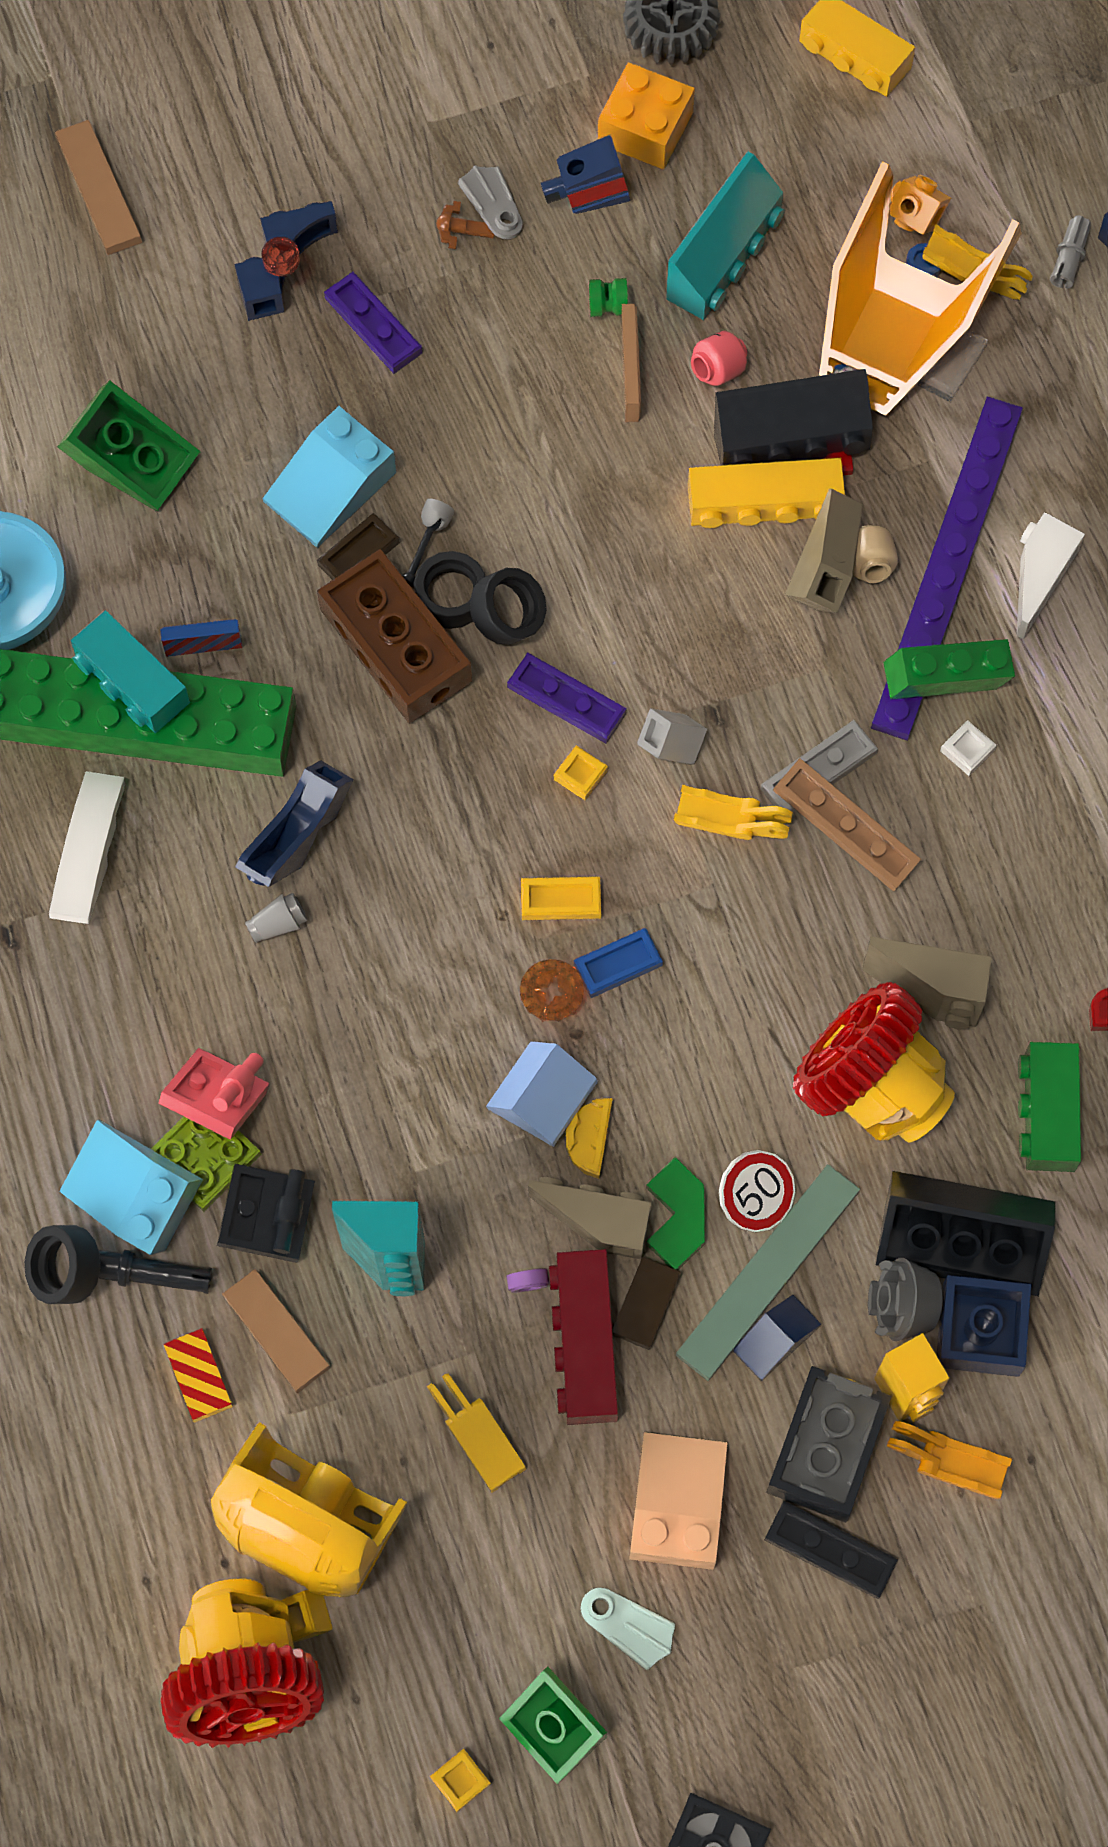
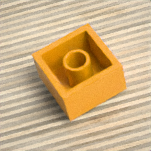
[598,62,695,170]

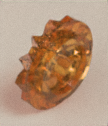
[520,959,584,1022]

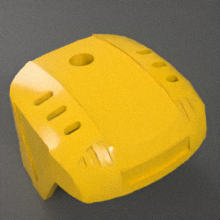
[211,1422,407,1597]

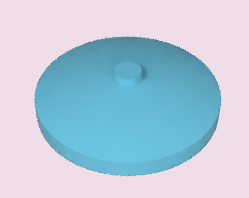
[0,511,66,650]

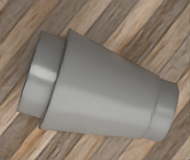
[245,893,308,943]

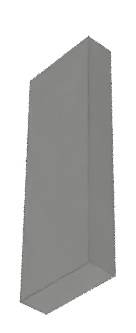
[761,720,878,812]

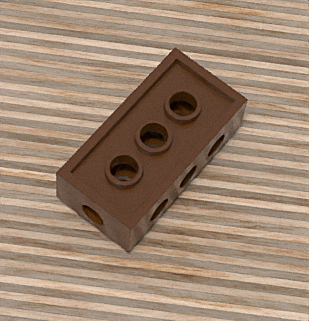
[317,549,472,724]

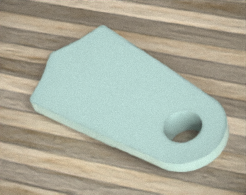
[581,1588,675,1670]

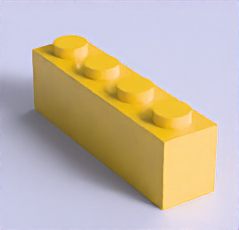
[688,458,845,528]

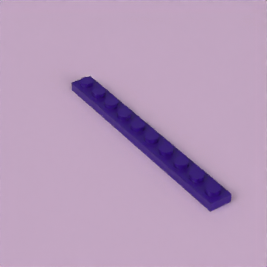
[871,396,1023,741]

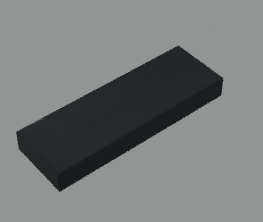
[764,1500,898,1600]

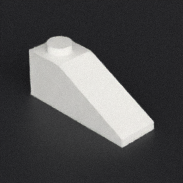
[1017,512,1085,639]

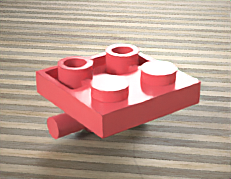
[158,1048,269,1140]

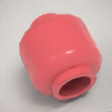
[691,331,747,386]

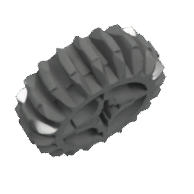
[623,0,720,66]

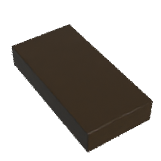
[317,513,400,580]
[612,1257,681,1350]

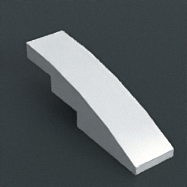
[49,771,125,924]

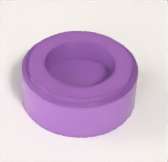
[506,1269,549,1293]

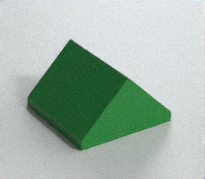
[499,1667,607,1784]

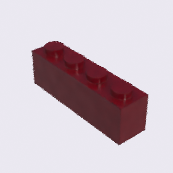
[549,1249,618,1425]

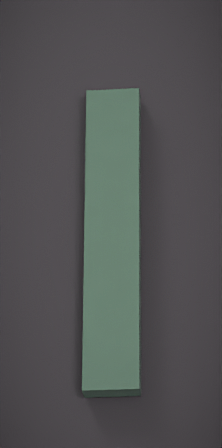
[676,1164,860,1381]

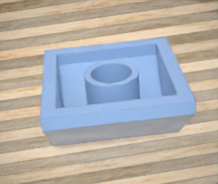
[486,1041,598,1147]

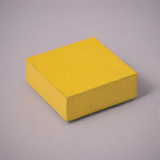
[553,745,608,801]
[430,1748,491,1812]

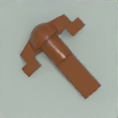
[436,201,494,249]

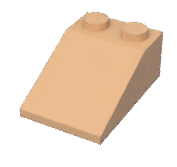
[629,1432,727,1570]

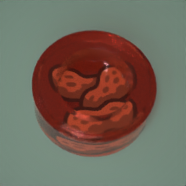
[261,237,300,276]

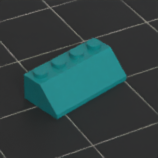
[666,151,785,320]
[332,1201,425,1297]

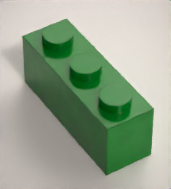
[883,639,1015,699]
[1018,1042,1081,1172]

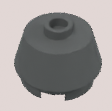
[868,1258,942,1341]

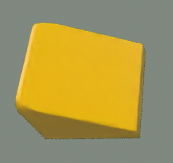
[281,1590,332,1643]

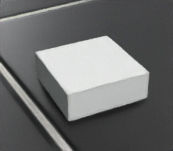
[940,720,997,776]

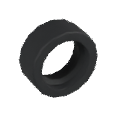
[414,551,486,629]
[470,567,547,645]
[24,1225,101,1304]

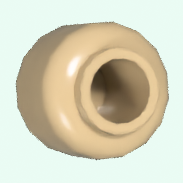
[852,525,898,583]

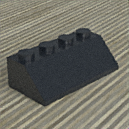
[714,369,873,466]
[875,1171,1055,1297]

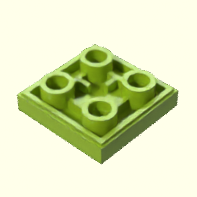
[151,1116,262,1212]

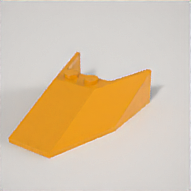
[819,162,1022,416]

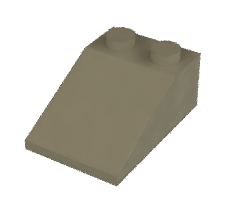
[862,936,992,1029]

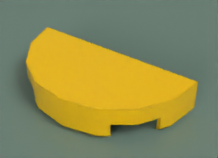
[566,1098,612,1179]

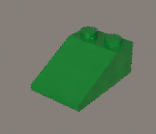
[57,380,201,511]

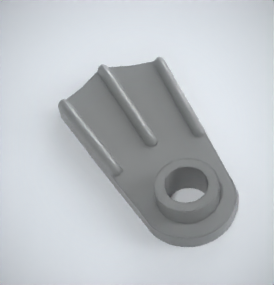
[458,165,523,239]

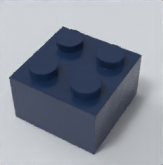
[937,1275,1031,1377]

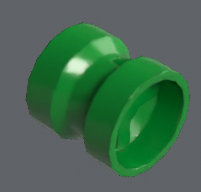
[589,278,628,317]

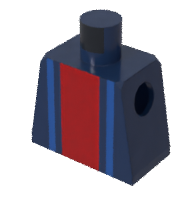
[541,135,631,214]

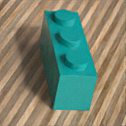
[70,610,190,733]

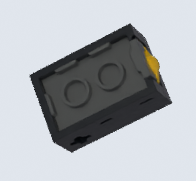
[766,1366,891,1523]

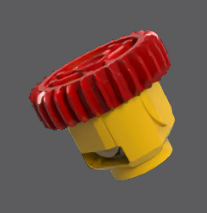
[793,982,955,1143]
[161,1579,324,1748]

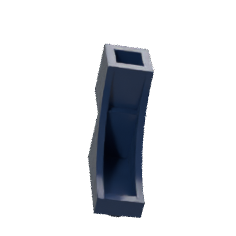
[234,201,338,321]

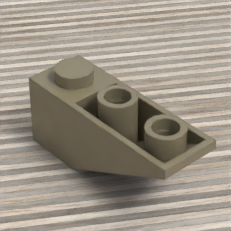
[785,488,862,613]
[528,1177,651,1259]

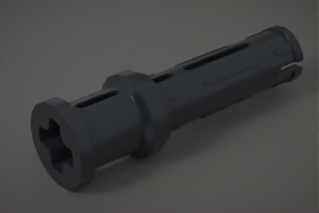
[98,1250,212,1294]

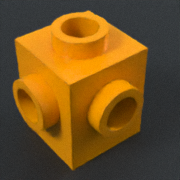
[889,175,951,235]

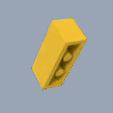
[799,0,915,97]
[874,1333,949,1422]

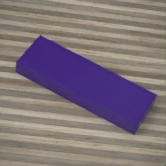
[324,271,423,374]
[507,652,627,744]

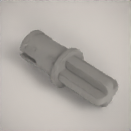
[1050,215,1091,288]

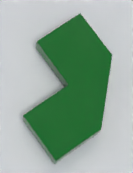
[646,1157,705,1271]

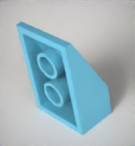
[263,406,396,548]
[59,1120,203,1255]

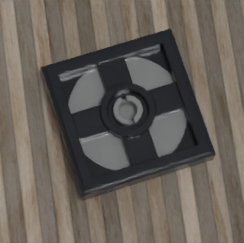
[668,1793,771,1847]

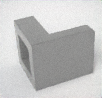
[637,708,707,764]

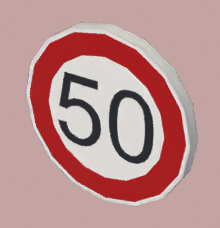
[719,1150,795,1232]

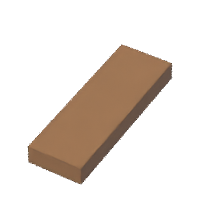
[621,304,641,422]
[222,1269,330,1393]

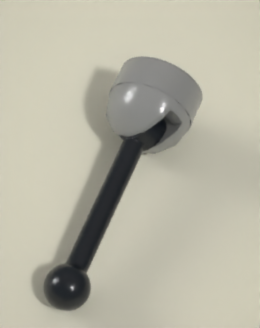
[402,499,454,587]

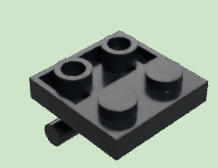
[217,1164,315,1263]

